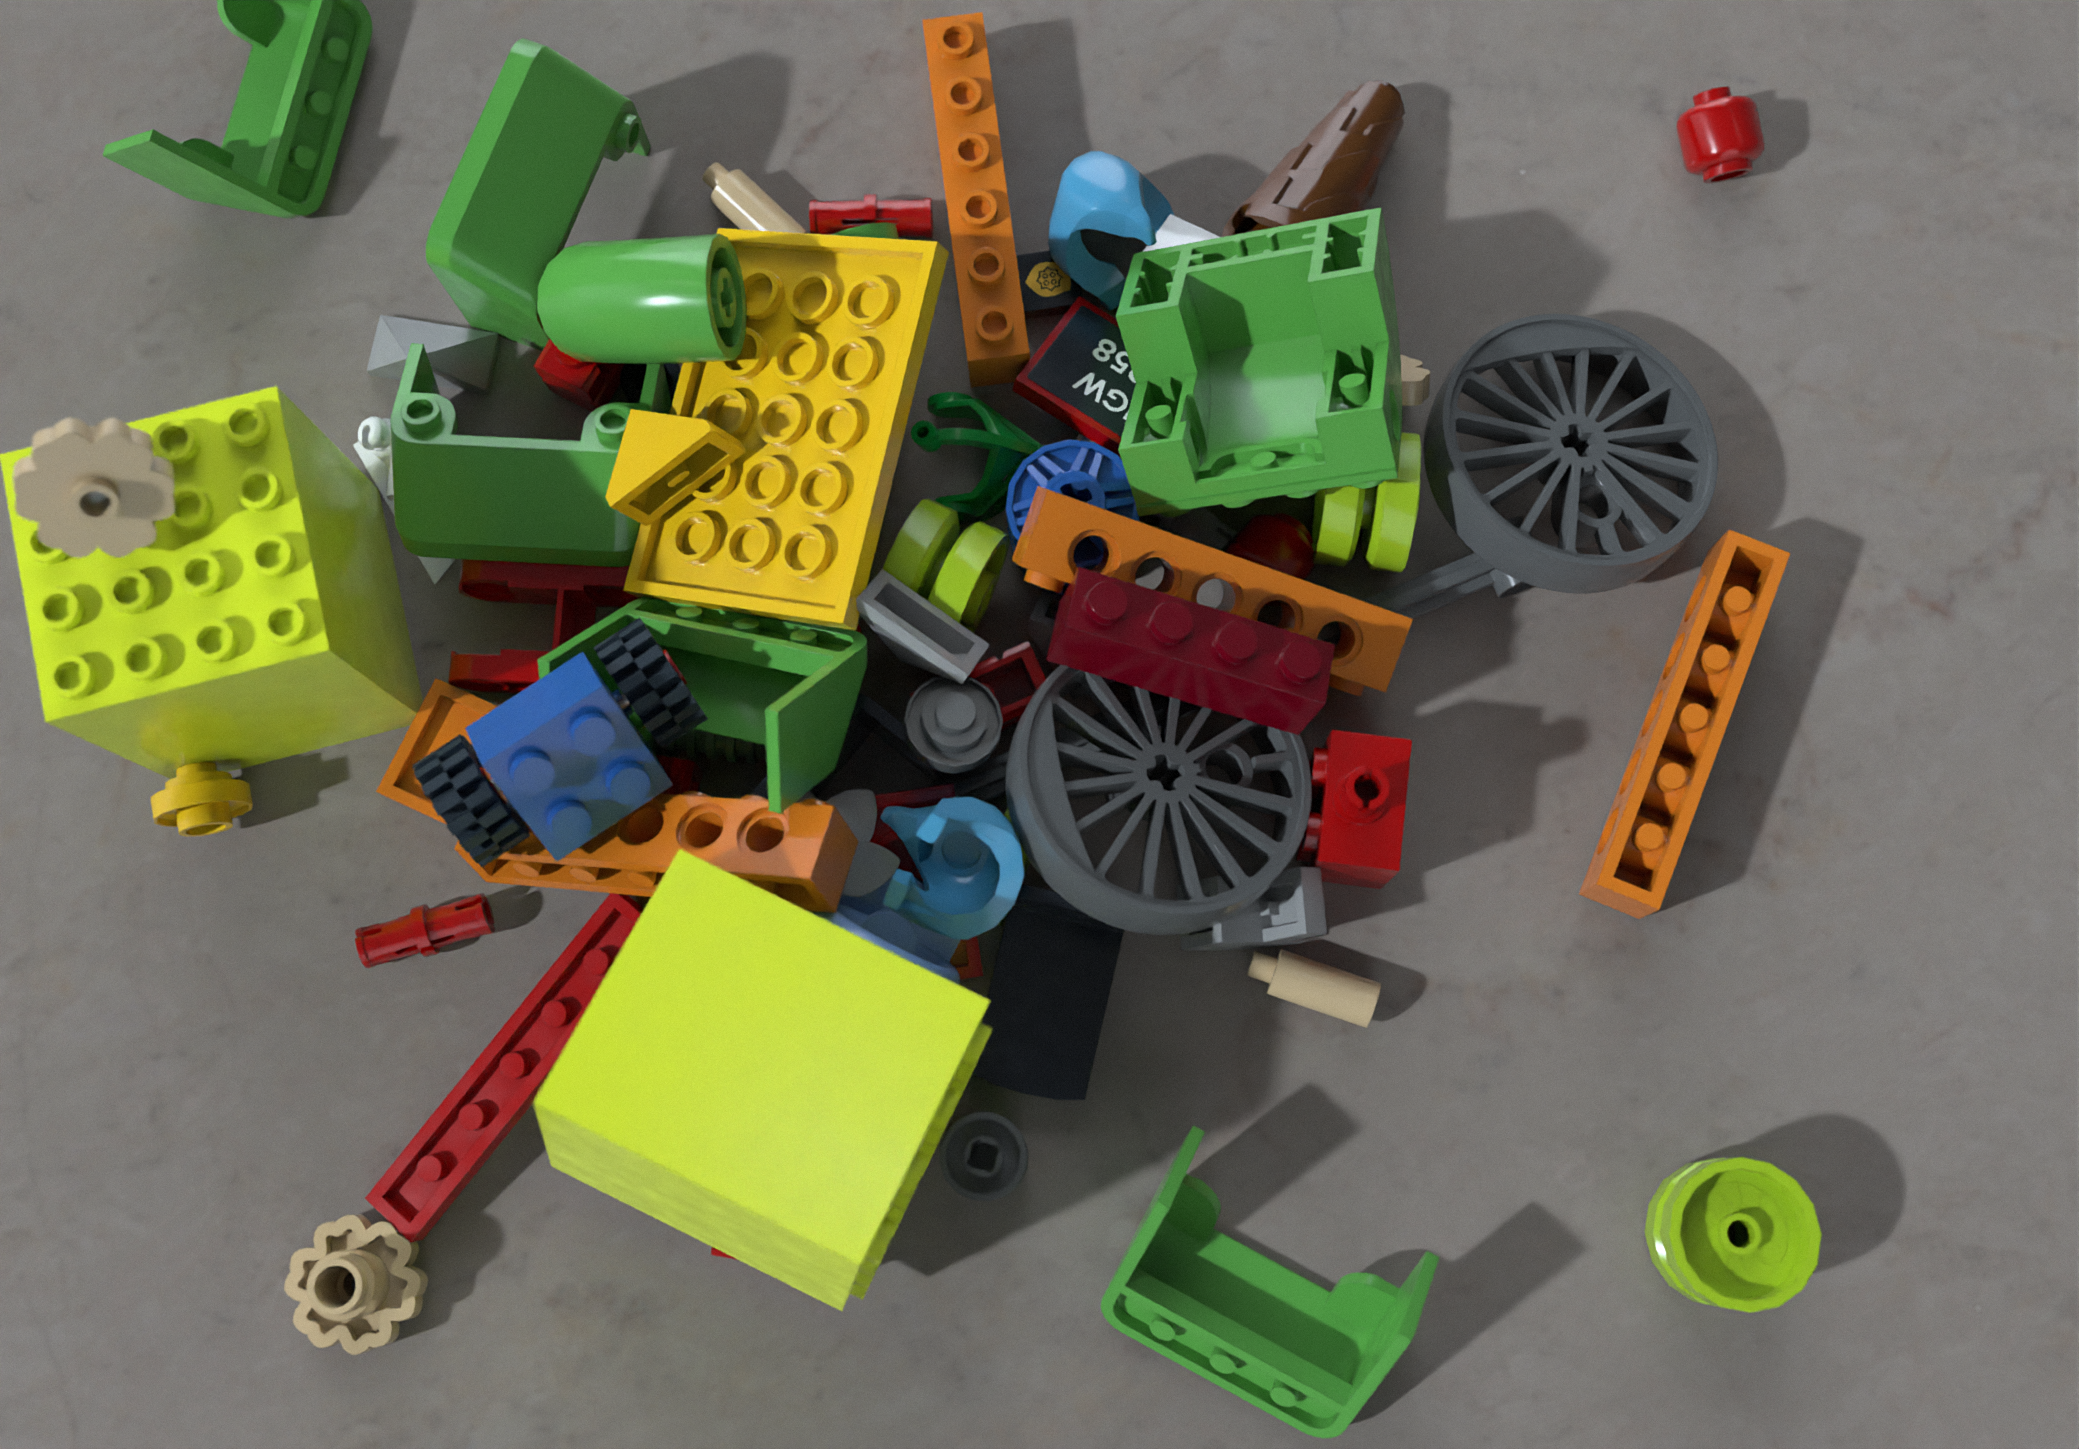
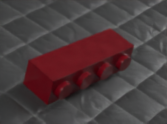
[1046,567,1335,735]

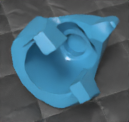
[1048,151,1175,311]
[881,797,1024,939]

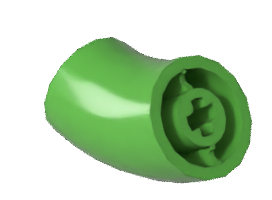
[537,234,747,364]

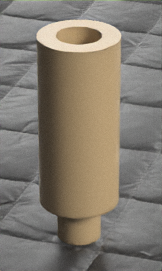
[702,162,809,234]
[1246,949,1381,1028]

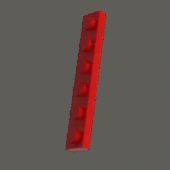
[365,893,644,1243]

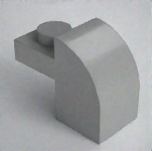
[1176,867,1327,950]

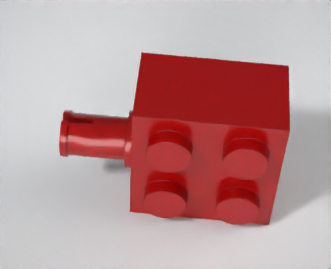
[1295,730,1412,889]

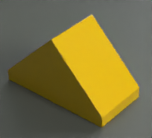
[605,409,746,526]

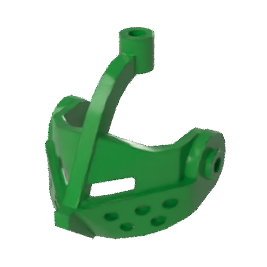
[911,392,1045,525]

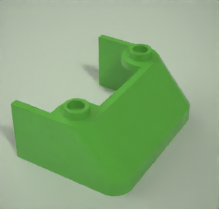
[102,0,373,219]
[426,38,651,351]
[390,343,672,567]
[538,596,867,814]
[1101,1125,1439,1438]

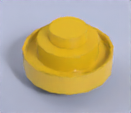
[151,762,253,837]

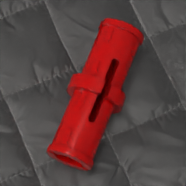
[809,194,933,238]
[355,893,495,969]

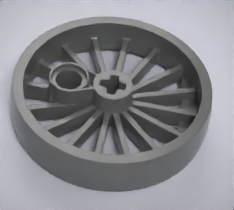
[1423,314,1718,594]
[1006,665,1312,935]

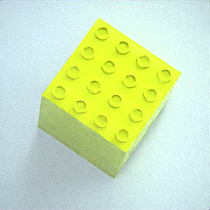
[0,386,423,779]
[533,848,993,1311]

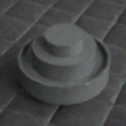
[903,676,1003,774]

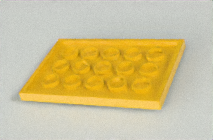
[623,228,949,631]

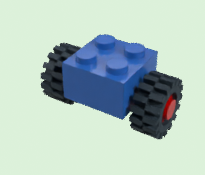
[412,618,708,867]

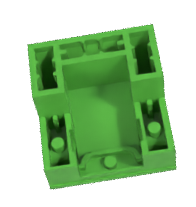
[1116,207,1402,517]

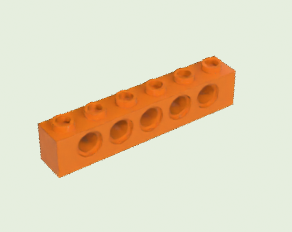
[922,12,1030,388]
[1012,486,1413,697]
[1579,529,1791,919]
[454,791,859,913]

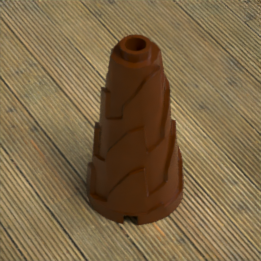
[1222,80,1405,237]

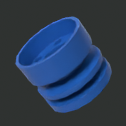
[1006,439,1139,595]

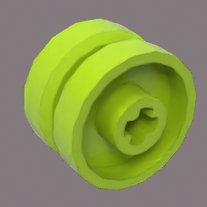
[1311,432,1421,573]
[883,498,1010,633]
[1645,1157,1822,1313]

